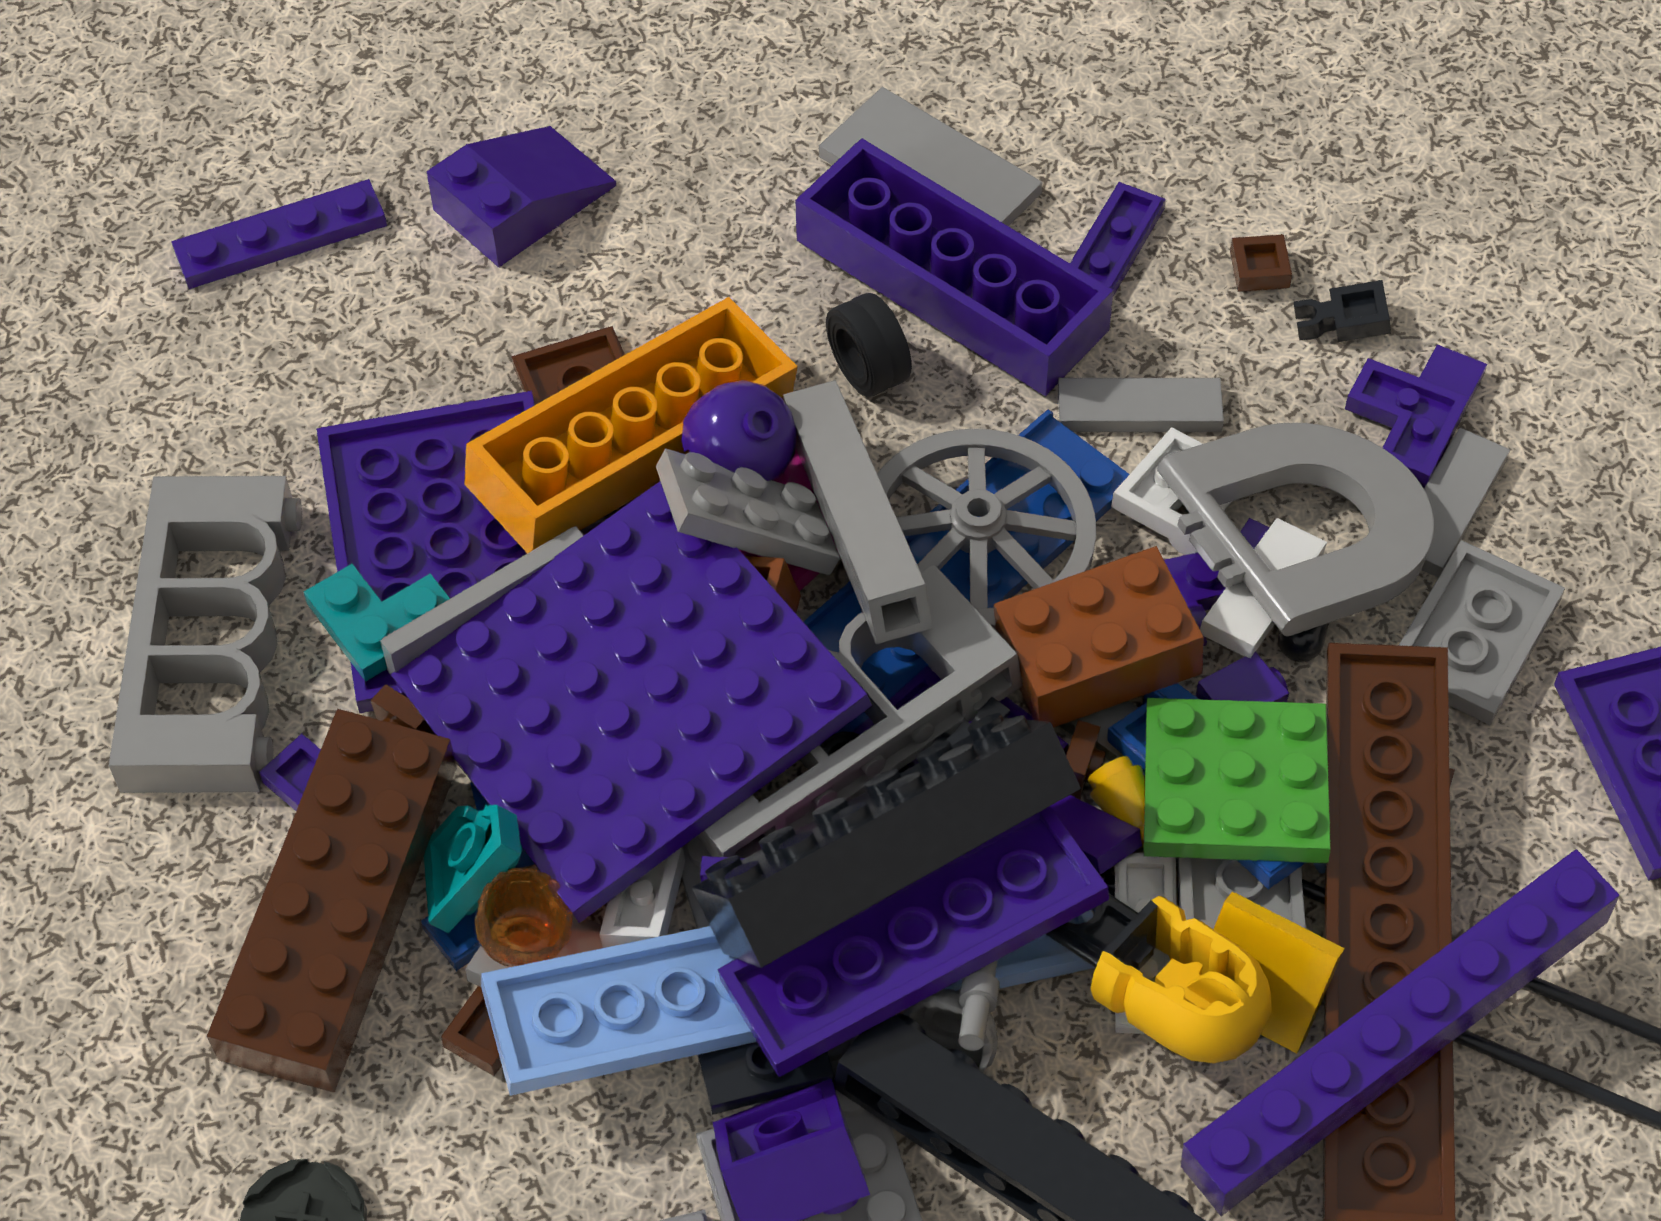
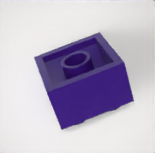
[713,1079,870,1221]

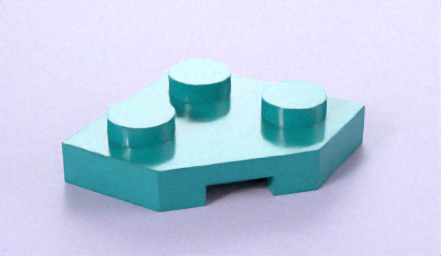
[424,805,522,933]

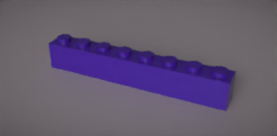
[1180,849,1620,1216]

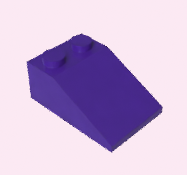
[426,126,617,267]

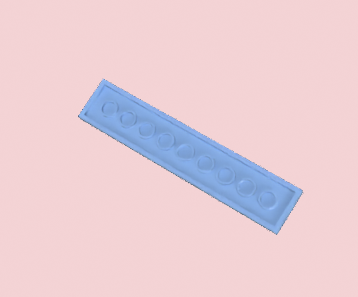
[481,910,1095,1096]

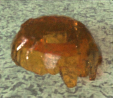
[475,867,573,967]

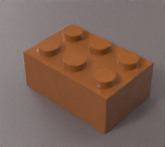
[994,546,1204,728]

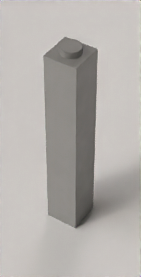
[783,380,933,644]

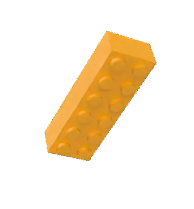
[464,297,798,553]

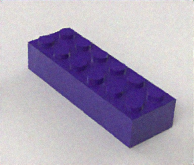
[795,138,1114,396]

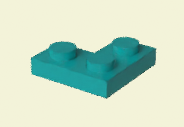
[303,564,450,682]

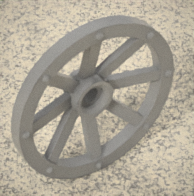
[877,429,1096,630]

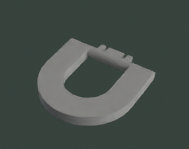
[1157,423,1434,636]

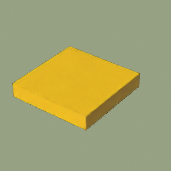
[1214,891,1345,1054]

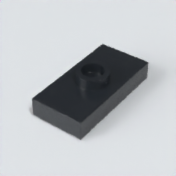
[697,1041,834,1115]

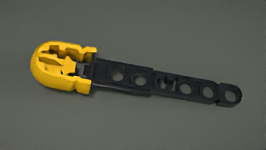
[820,731,1272,1063]

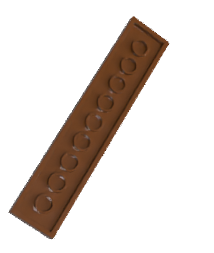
[1323,643,1456,1221]

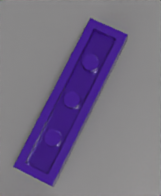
[171,179,387,289]

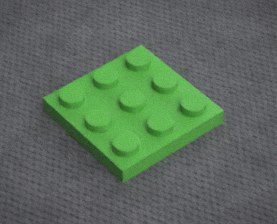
[1143,698,1330,863]

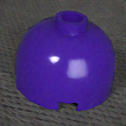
[681,380,797,481]

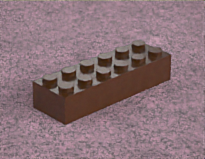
[207,708,457,1092]

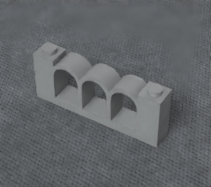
[108,476,302,793]
[697,564,1023,858]

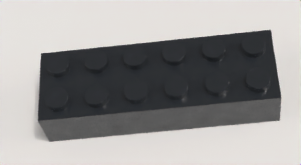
[692,713,1081,968]

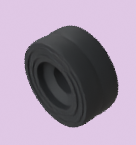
[826,293,912,397]

